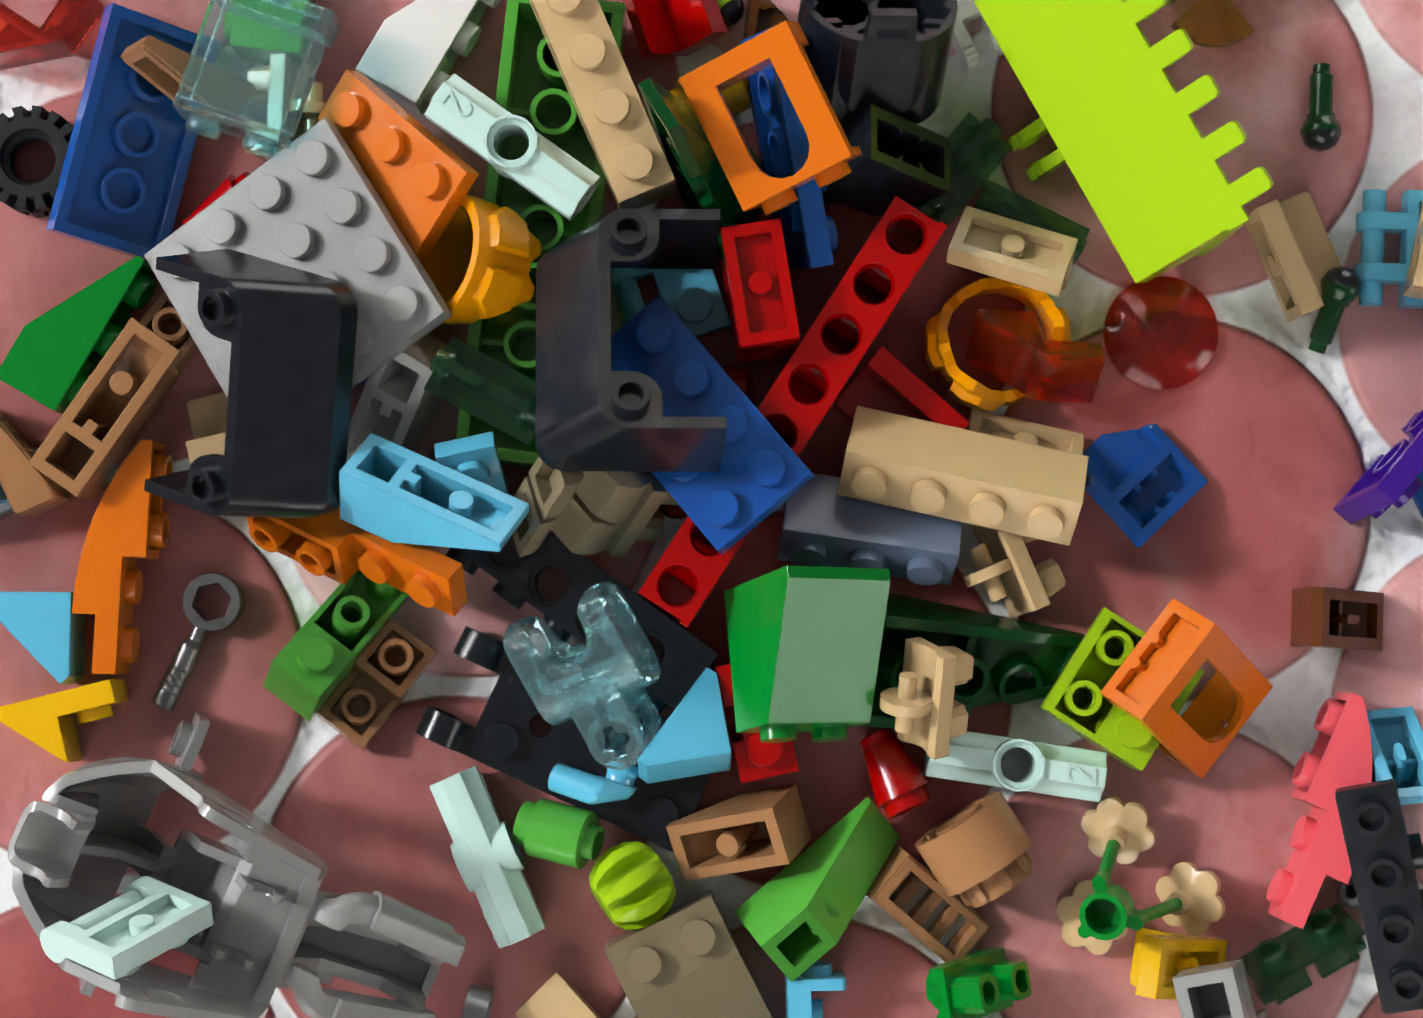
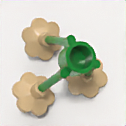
[1056,796,1226,955]

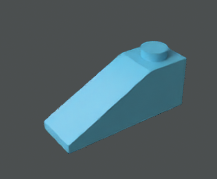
[339,433,530,552]

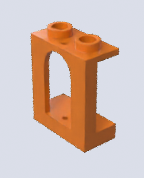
[678,20,862,216]
[1100,598,1273,779]

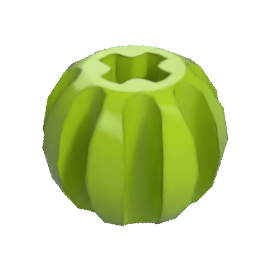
[589,841,676,931]

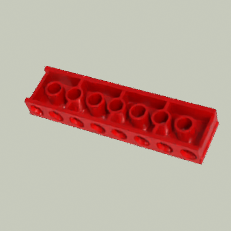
[638,196,948,629]

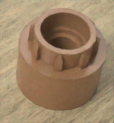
[915,791,1033,908]

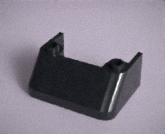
[535,208,727,472]
[144,249,358,518]

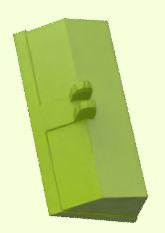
[973,0,1274,284]

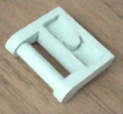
[40,876,214,980]

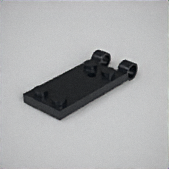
[416,626,712,852]

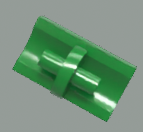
[926,947,1032,1018]

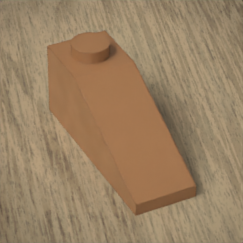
[29,317,182,500]

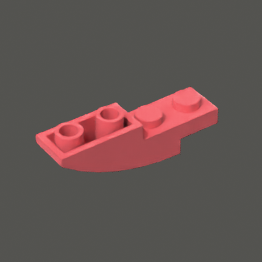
[1266,692,1373,929]

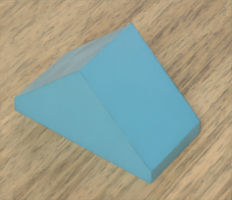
[0,592,86,684]
[637,667,731,784]
[1367,706,1423,805]

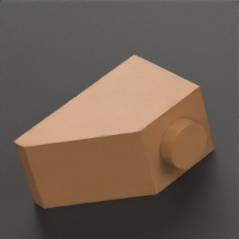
[666,783,812,882]

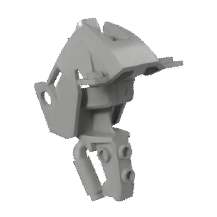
[8,711,466,1018]

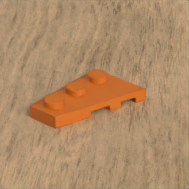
[318,69,479,265]

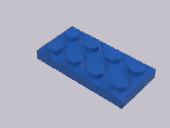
[46,3,221,261]
[740,28,838,270]
[611,295,814,555]

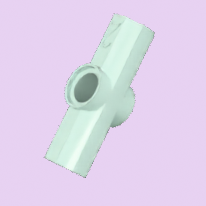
[424,73,601,221]
[924,731,1107,802]
[429,765,546,949]

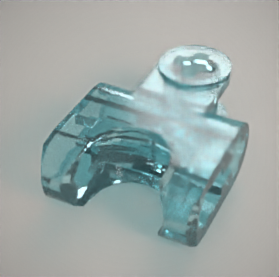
[503,581,661,770]

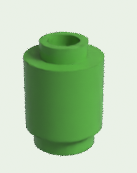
[513,798,605,869]

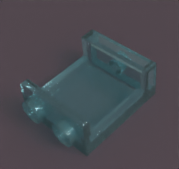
[173,0,340,158]

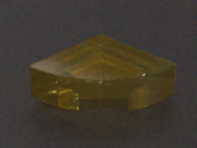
[1171,0,1255,48]

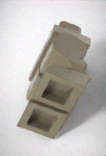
[512,456,679,557]

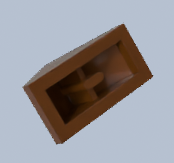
[1291,587,1384,651]

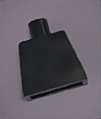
[822,104,951,216]

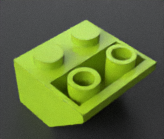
[1040,607,1205,771]

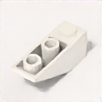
[355,0,502,116]

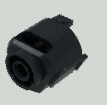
[798,0,958,124]

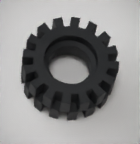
[0,105,73,217]

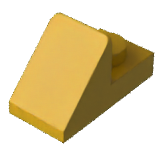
[0,679,129,763]
[1130,928,1227,999]

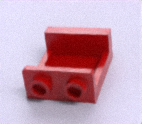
[720,218,800,364]

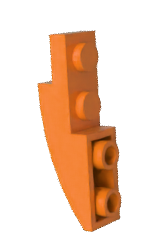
[72,440,173,675]
[247,506,467,617]

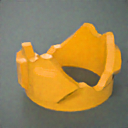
[422,194,542,325]
[924,276,1071,412]

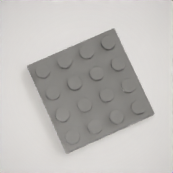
[144,118,453,398]

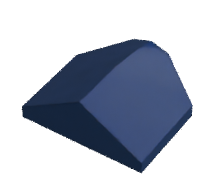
[1083,424,1208,548]

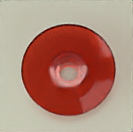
[1103,276,1219,390]

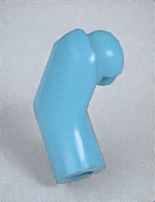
[548,759,638,805]

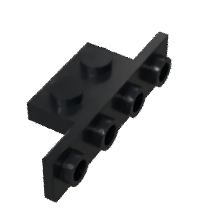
[1335,778,1423,1014]

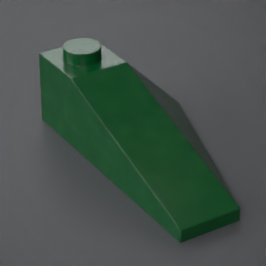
[638,78,765,266]
[861,594,1085,729]

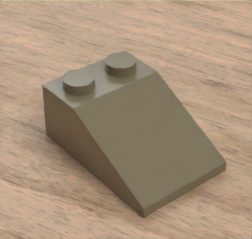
[604,889,774,1018]

